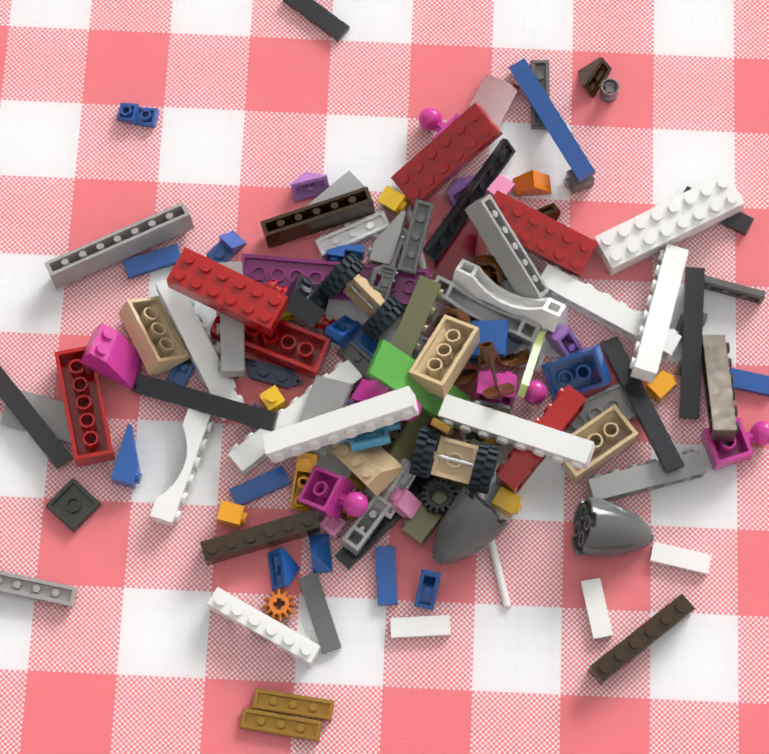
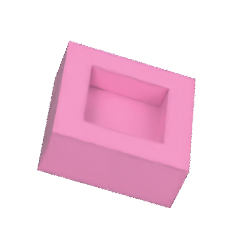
[319,516,347,539]

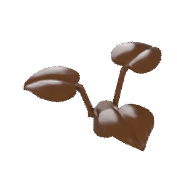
[453,341,529,399]

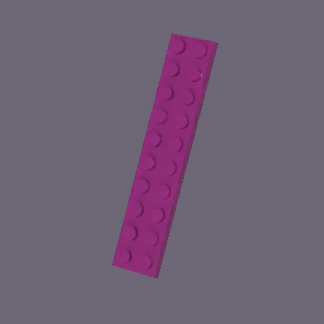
[241,253,430,306]

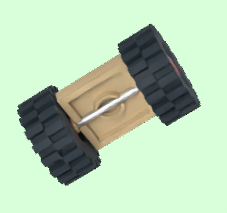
[318,253,406,342]
[409,426,500,495]

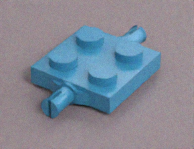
[336,422,401,452]

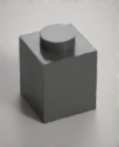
[564,169,595,194]

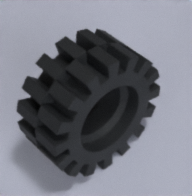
[421,478,457,516]

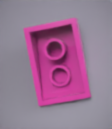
[80,323,142,389]

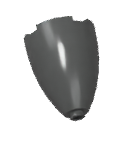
[432,485,509,565]
[571,496,654,557]

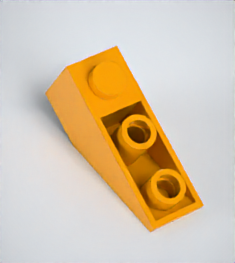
[290,452,319,511]

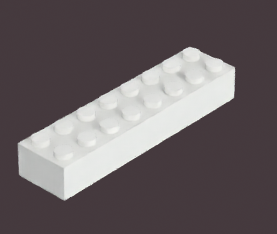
[594,172,745,276]

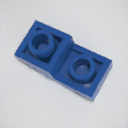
[117,103,159,128]
[325,245,365,262]

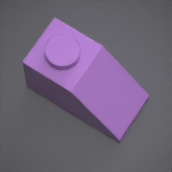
[545,323,583,357]

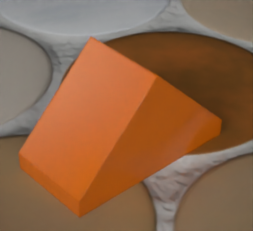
[513,170,552,197]

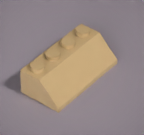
[118,296,190,375]
[408,314,480,399]
[560,404,638,484]
[329,442,405,496]

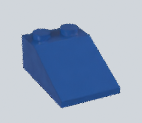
[541,344,612,401]

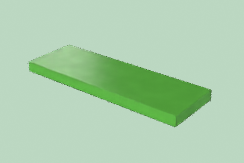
[366,339,471,431]

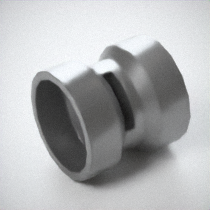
[599,78,619,103]

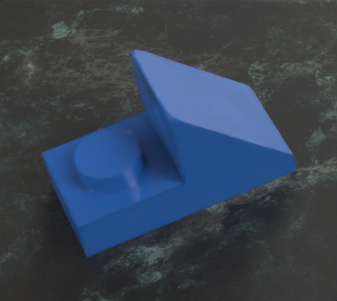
[206,231,247,263]
[324,316,361,348]
[414,569,441,610]

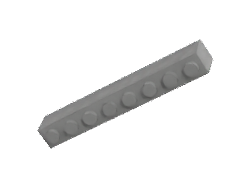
[45,202,194,289]

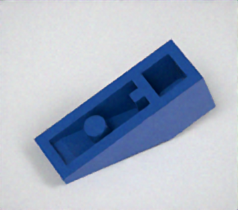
[111,424,142,489]

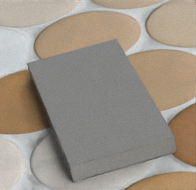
[299,375,353,457]
[565,383,636,434]
[0,390,71,444]

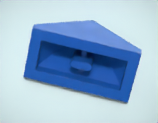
[309,533,333,574]
[267,548,300,591]

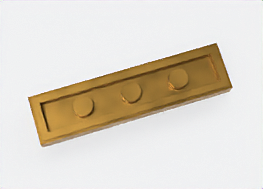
[431,417,457,439]
[252,688,335,721]
[239,708,323,742]

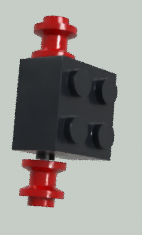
[265,274,336,336]

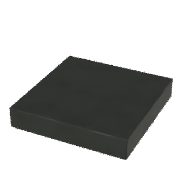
[46,478,102,533]

